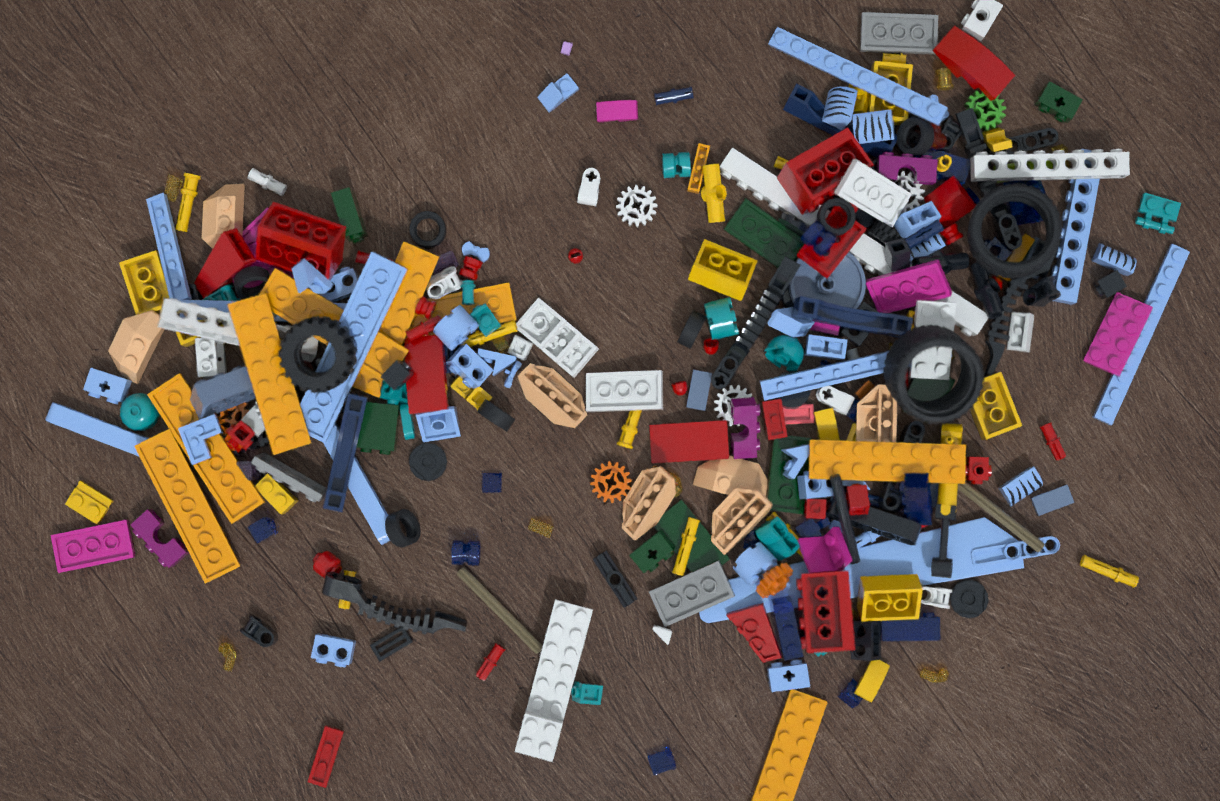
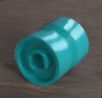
[662,152,691,178]

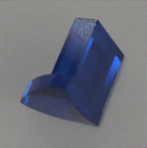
[647,746,676,775]

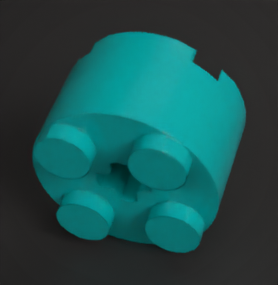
[704,297,739,340]

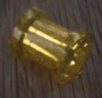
[935,68,954,91]

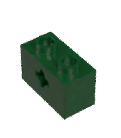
[1034,81,1083,123]
[629,529,676,573]

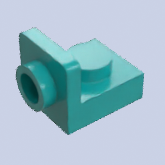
[470,304,501,337]
[571,681,603,705]

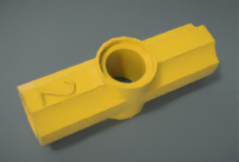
[701,164,727,223]

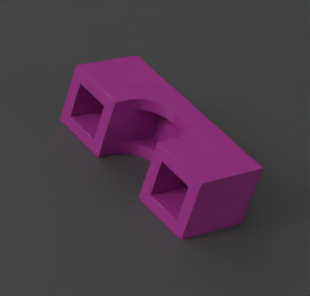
[876,152,938,185]
[731,397,760,459]
[130,509,189,568]

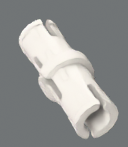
[248,168,287,196]

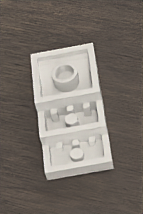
[516,298,599,378]

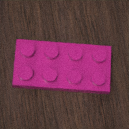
[866,260,952,313]
[1083,292,1153,377]
[51,520,135,573]

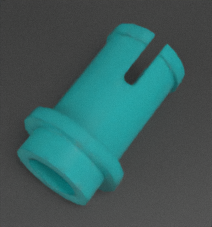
[460,280,476,305]

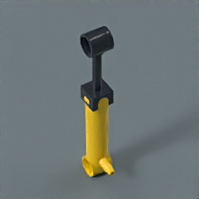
[931,423,963,578]

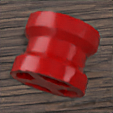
[940,223,963,245]
[415,296,437,319]

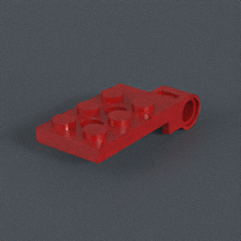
[796,198,866,279]

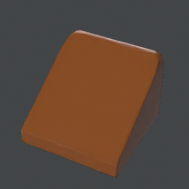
[853,379,875,400]

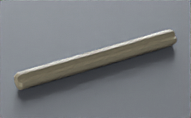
[958,481,1045,552]
[457,567,543,654]

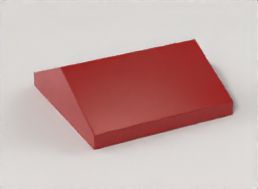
[924,176,976,228]

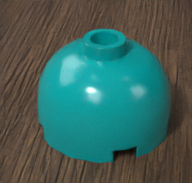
[764,335,804,371]
[120,393,160,431]

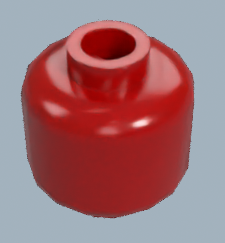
[313,551,342,579]

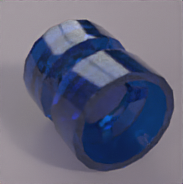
[800,220,837,257]
[451,540,481,566]

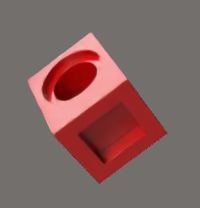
[846,484,870,515]
[804,499,826,519]

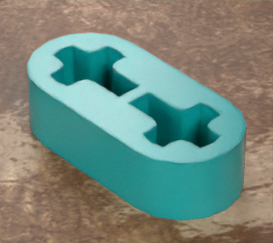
[400,403,415,440]

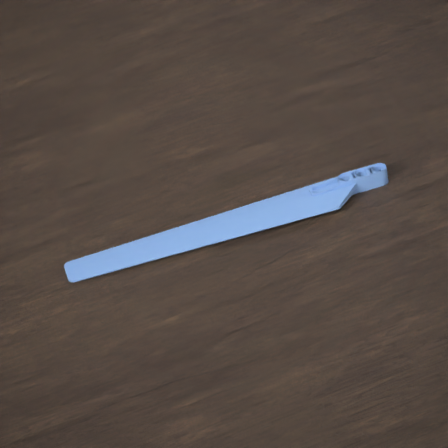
[699,517,1060,623]

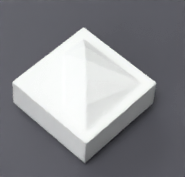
[507,335,533,361]

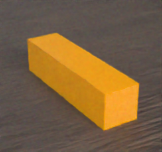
[687,143,710,194]
[998,234,1035,281]

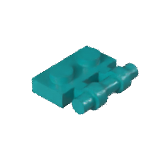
[1135,193,1181,234]

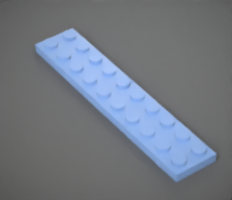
[300,252,408,443]

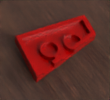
[726,603,782,663]

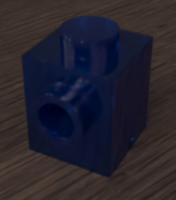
[248,517,278,544]

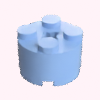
[433,305,479,351]
[733,542,779,586]

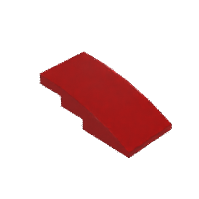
[932,26,1015,101]
[404,335,449,414]
[649,420,729,463]

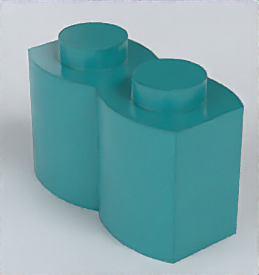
[756,517,800,562]

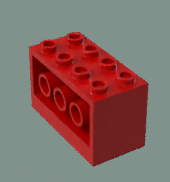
[777,128,874,215]
[255,202,346,281]
[796,571,855,653]

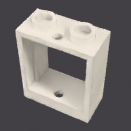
[195,338,227,380]

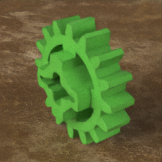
[964,91,1006,131]

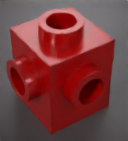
[224,421,256,453]
[965,457,992,484]

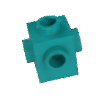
[380,380,408,405]

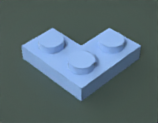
[178,414,223,465]

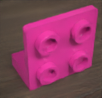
[797,527,852,573]

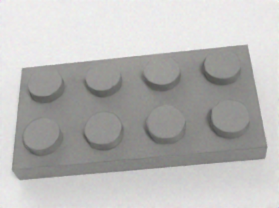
[860,12,938,54]
[251,452,327,502]
[649,561,735,627]

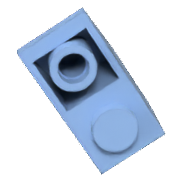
[767,307,815,337]

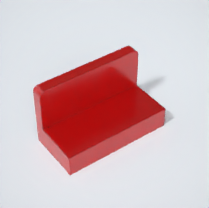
[761,399,787,440]

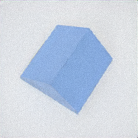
[416,406,461,443]

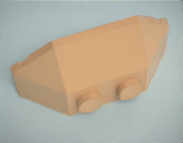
[202,184,245,249]
[108,310,164,384]
[518,363,587,428]
[856,385,897,442]
[693,455,768,497]
[622,467,676,540]
[711,487,773,555]

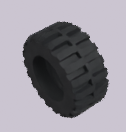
[278,316,358,393]

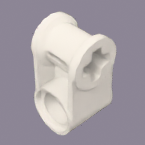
[577,168,600,206]
[426,266,462,299]
[816,386,855,415]
[921,586,952,609]

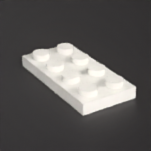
[834,159,912,227]
[909,300,957,380]
[586,370,663,412]

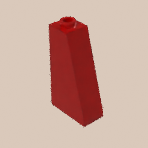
[194,228,257,298]

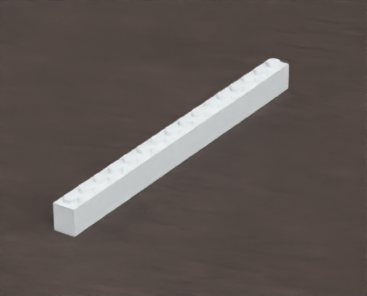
[720,148,988,337]

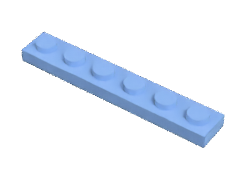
[146,193,192,301]

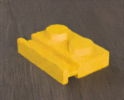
[65,481,114,524]

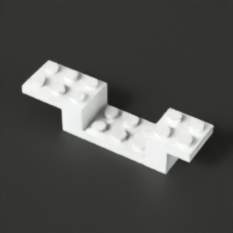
[515,599,593,762]

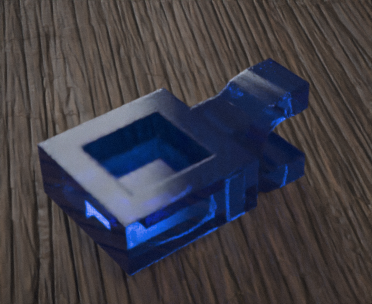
[795,517,831,538]

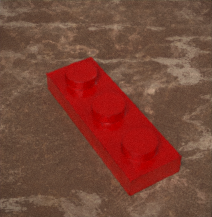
[308,725,344,788]

